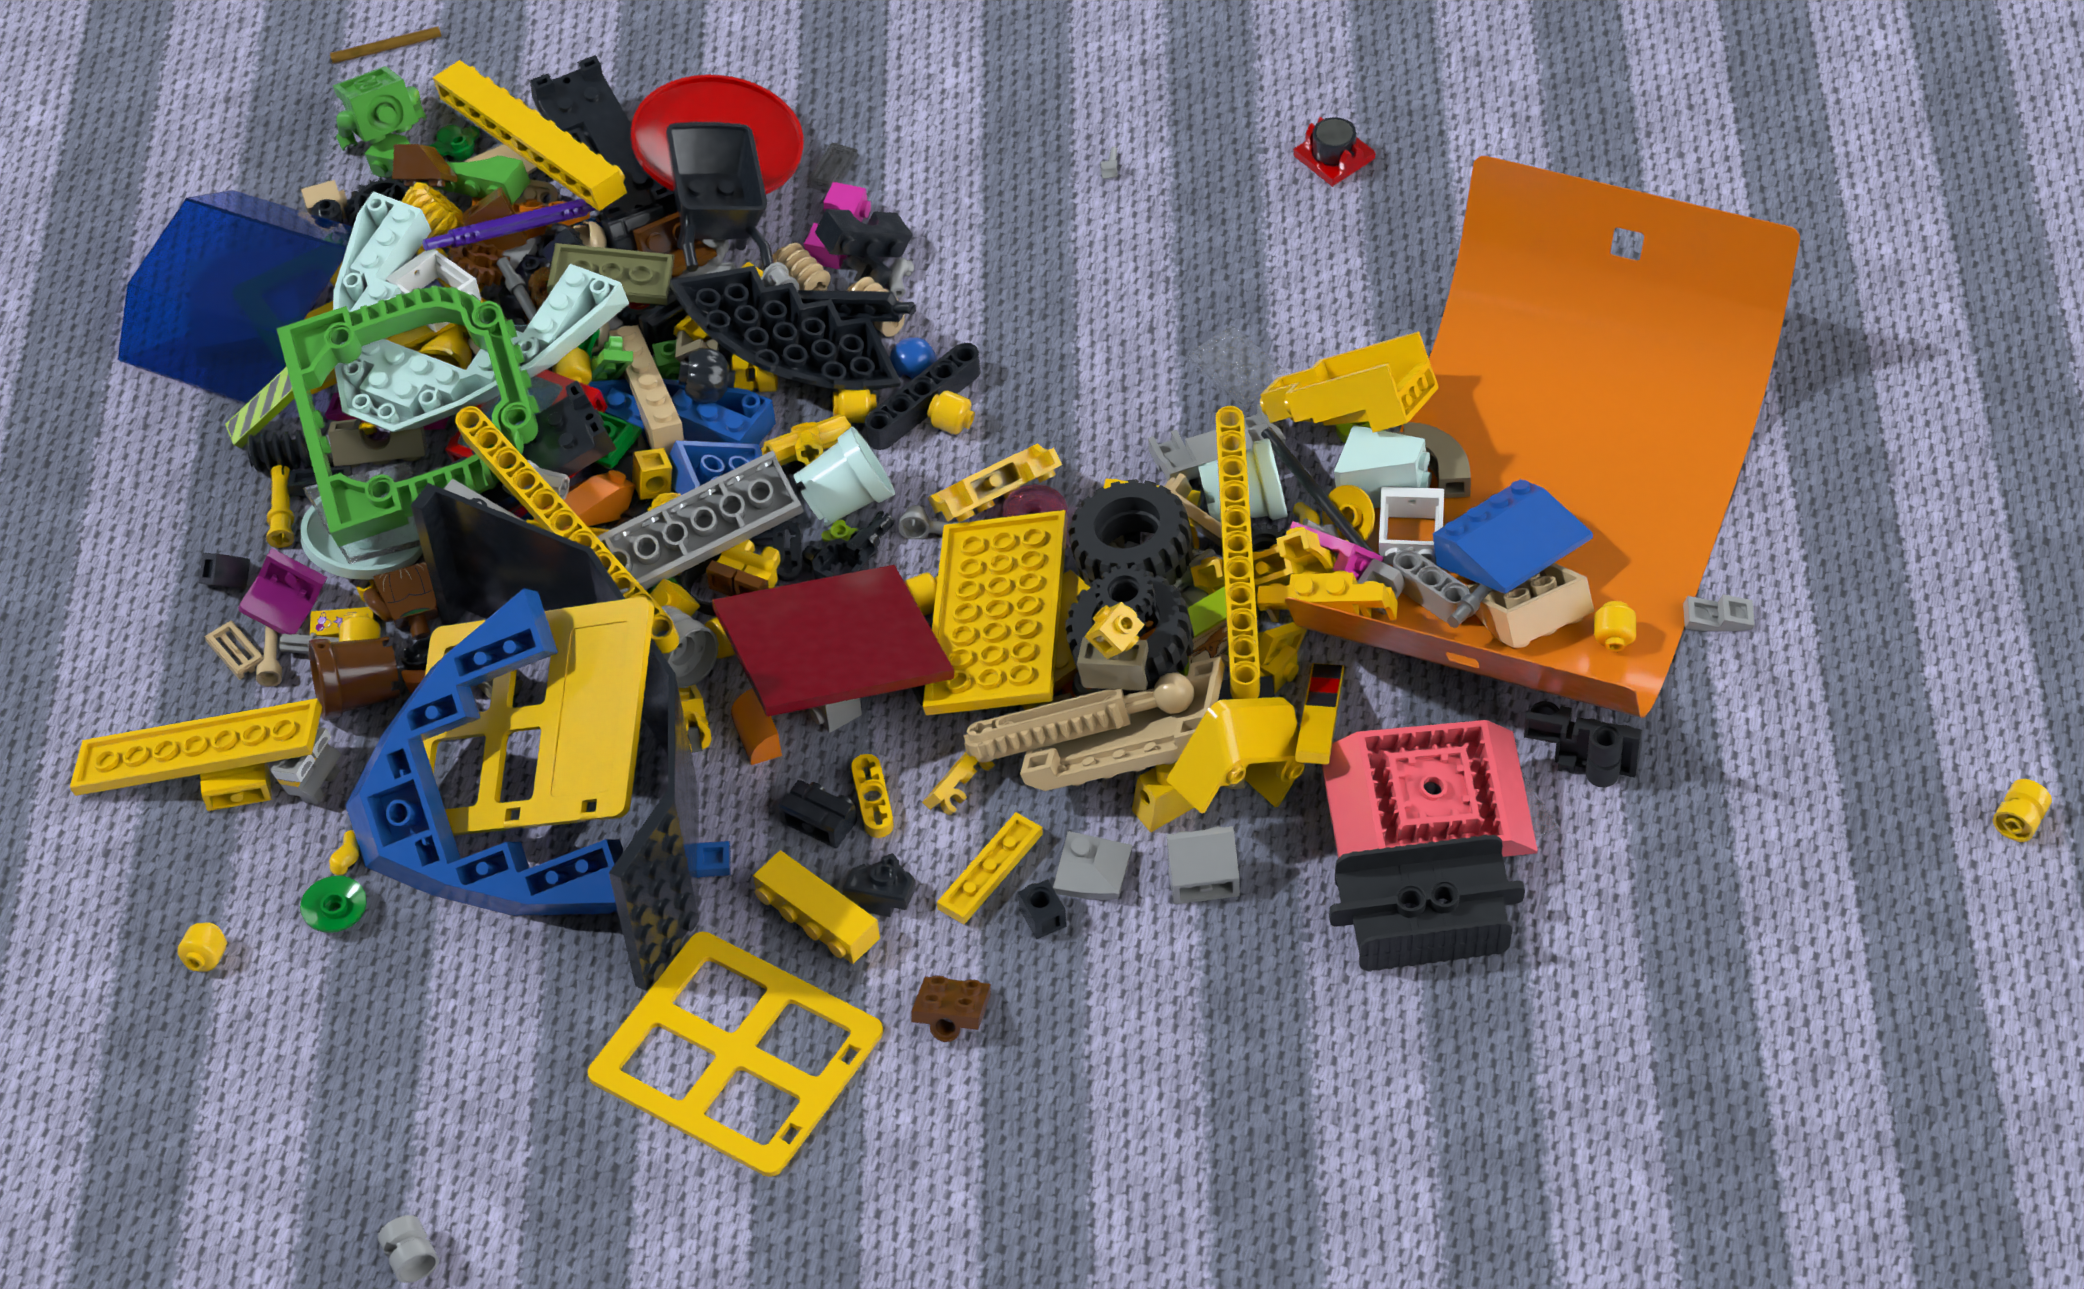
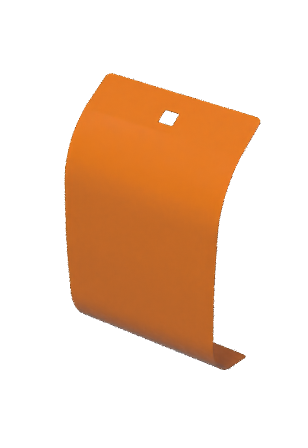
[1285,156,1800,718]

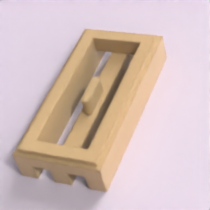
[205,620,264,680]

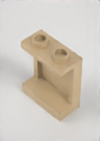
[1164,473,1222,548]

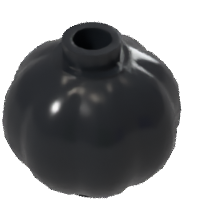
[678,348,735,404]

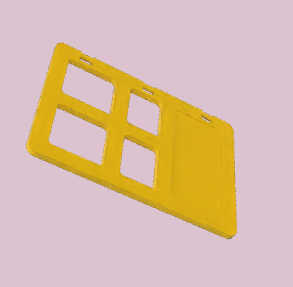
[423,597,654,836]

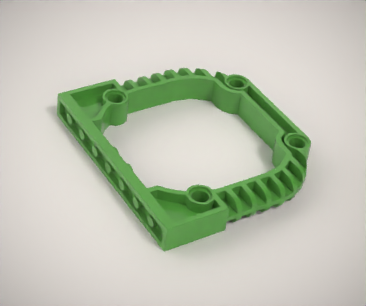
[277,285,540,547]

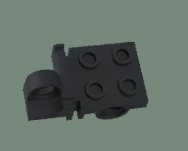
[1524,701,1642,787]

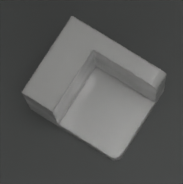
[1357,558,1406,615]

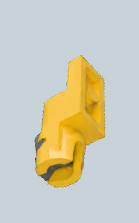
[678,684,712,753]

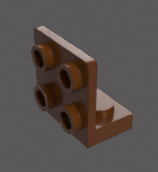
[633,212,717,278]

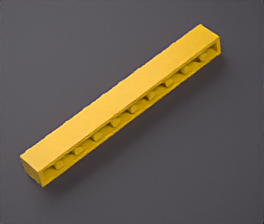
[432,60,627,211]

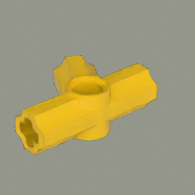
[761,414,851,466]

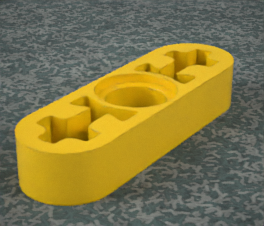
[851,754,894,838]

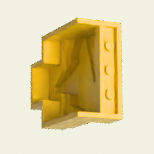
[1260,331,1439,433]

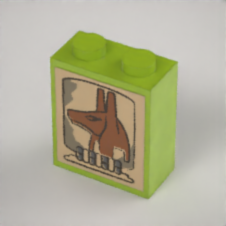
[1177,587,1228,676]

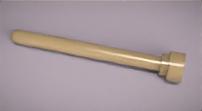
[256,626,282,687]

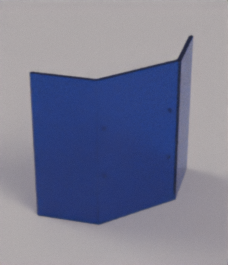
[118,190,353,415]

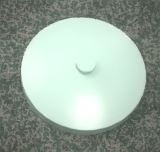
[301,493,422,580]

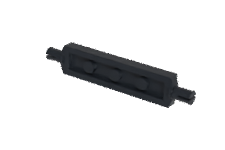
[798,290,916,322]

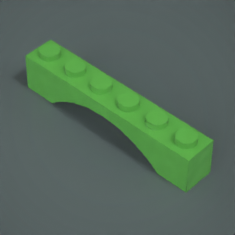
[365,133,531,205]

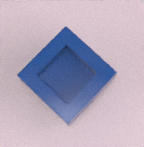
[696,841,731,877]

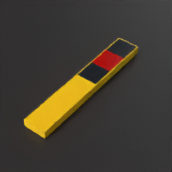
[1296,663,1344,764]

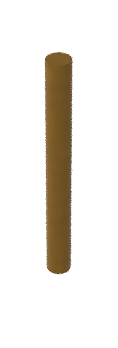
[330,26,441,64]

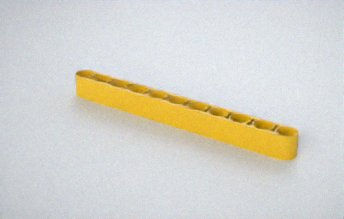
[456,406,679,654]
[1216,406,1260,699]

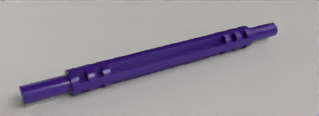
[422,199,612,251]

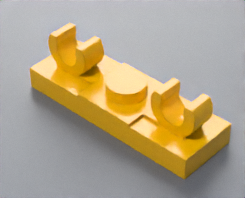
[922,751,999,815]

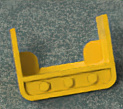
[1166,697,1304,813]

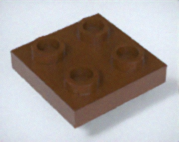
[911,976,991,1042]

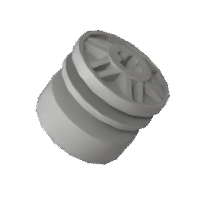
[656,605,719,688]

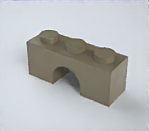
[328,419,427,468]

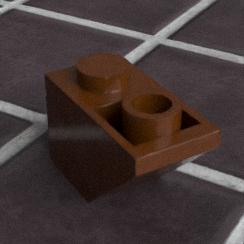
[392,144,457,187]

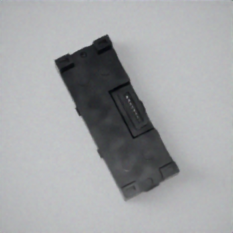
[530,55,675,222]
[405,380,617,511]

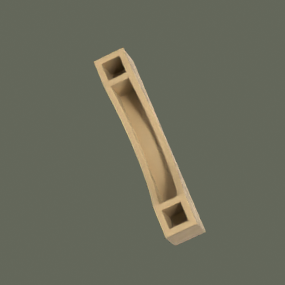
[609,325,684,457]

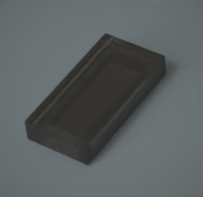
[807,142,858,193]

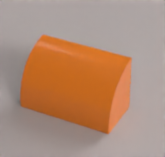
[731,688,782,766]

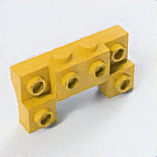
[927,443,1062,523]
[1191,527,1335,597]
[1256,570,1398,622]

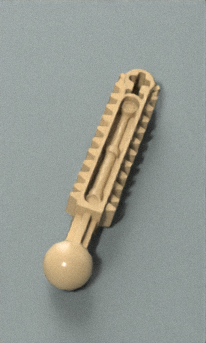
[964,672,1194,762]

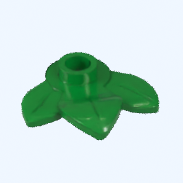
[428,125,480,161]

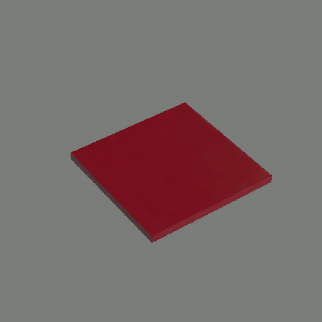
[712,565,954,716]

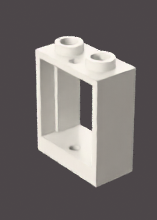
[386,249,481,332]
[1379,487,1444,565]

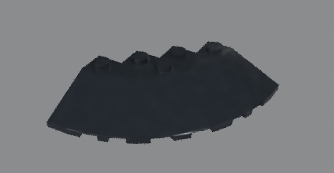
[669,266,901,390]

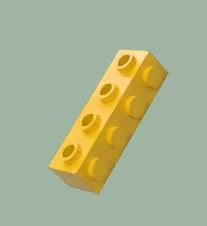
[753,850,880,964]

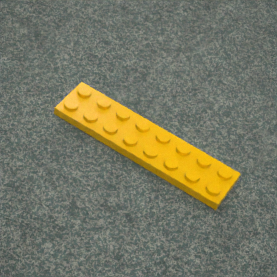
[69,698,322,796]

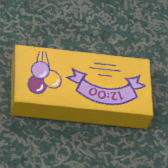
[310,607,375,638]

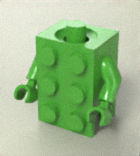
[332,66,427,151]

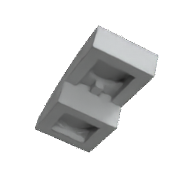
[1683,594,1755,631]

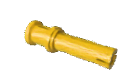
[266,465,294,548]

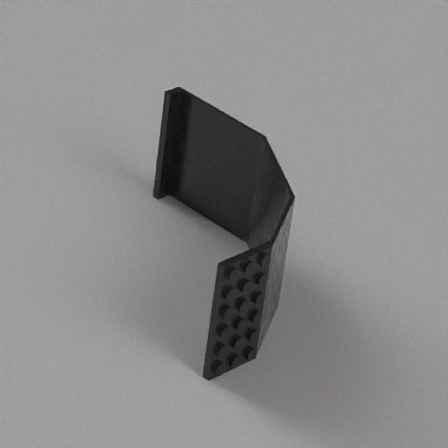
[410,483,699,991]

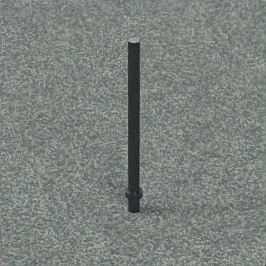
[1261,427,1384,562]

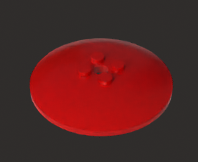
[631,75,804,195]

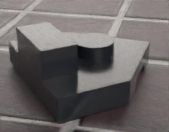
[842,853,916,917]

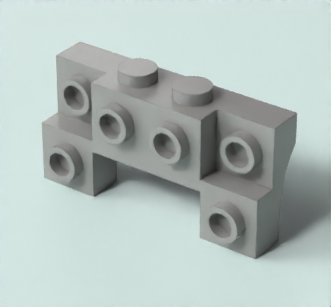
[1148,404,1285,485]

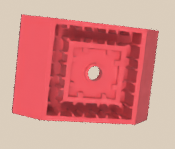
[1321,720,1538,858]

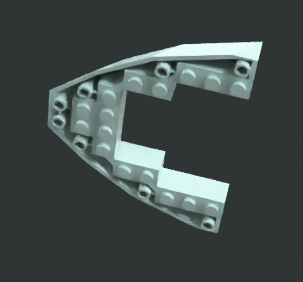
[333,192,629,432]

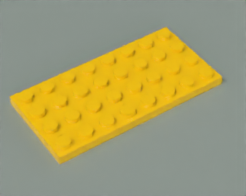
[923,510,1068,716]

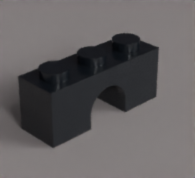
[815,209,913,258]

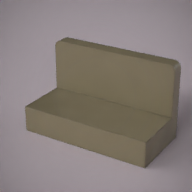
[1077,637,1149,690]

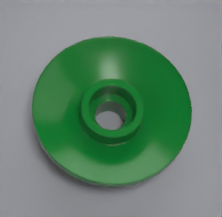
[300,876,367,933]

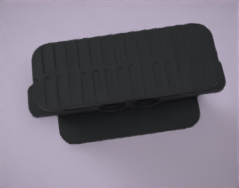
[1329,835,1525,972]

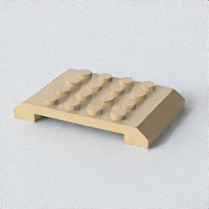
[1020,656,1225,791]

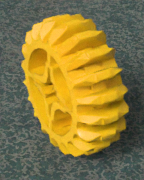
[401,182,465,249]

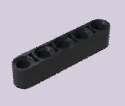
[865,342,981,450]

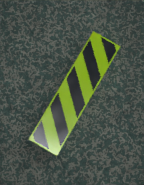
[225,367,295,448]

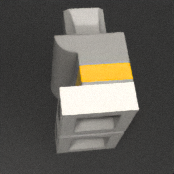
[270,727,342,804]

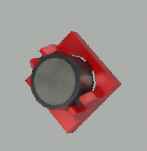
[1293,117,1375,187]

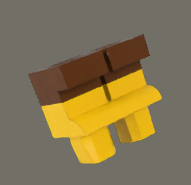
[706,539,780,596]

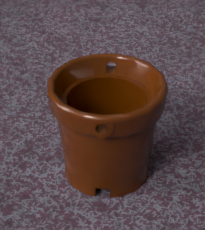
[309,636,400,721]

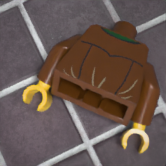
[356,562,439,640]

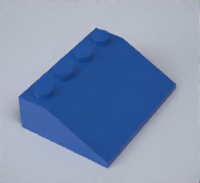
[1432,479,1593,594]

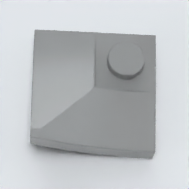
[1053,831,1132,900]

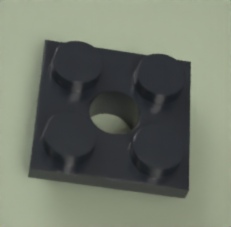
[638,294,688,355]

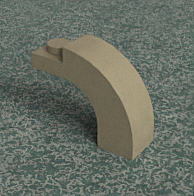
[1392,422,1471,498]

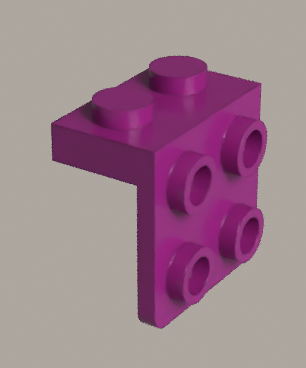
[238,548,328,635]

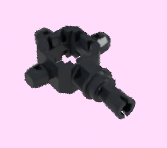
[802,511,894,580]

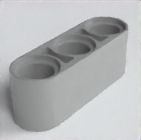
[1393,549,1470,623]

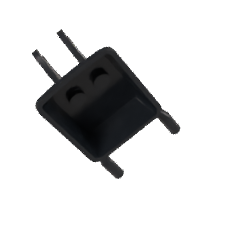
[666,122,774,272]

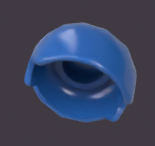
[889,337,937,379]

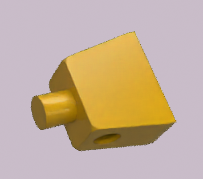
[1132,762,1195,833]

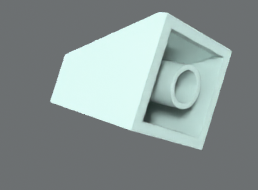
[1334,425,1432,508]

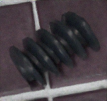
[247,430,311,472]

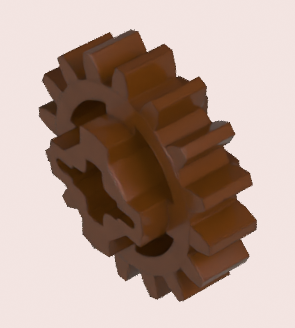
[447,241,512,287]

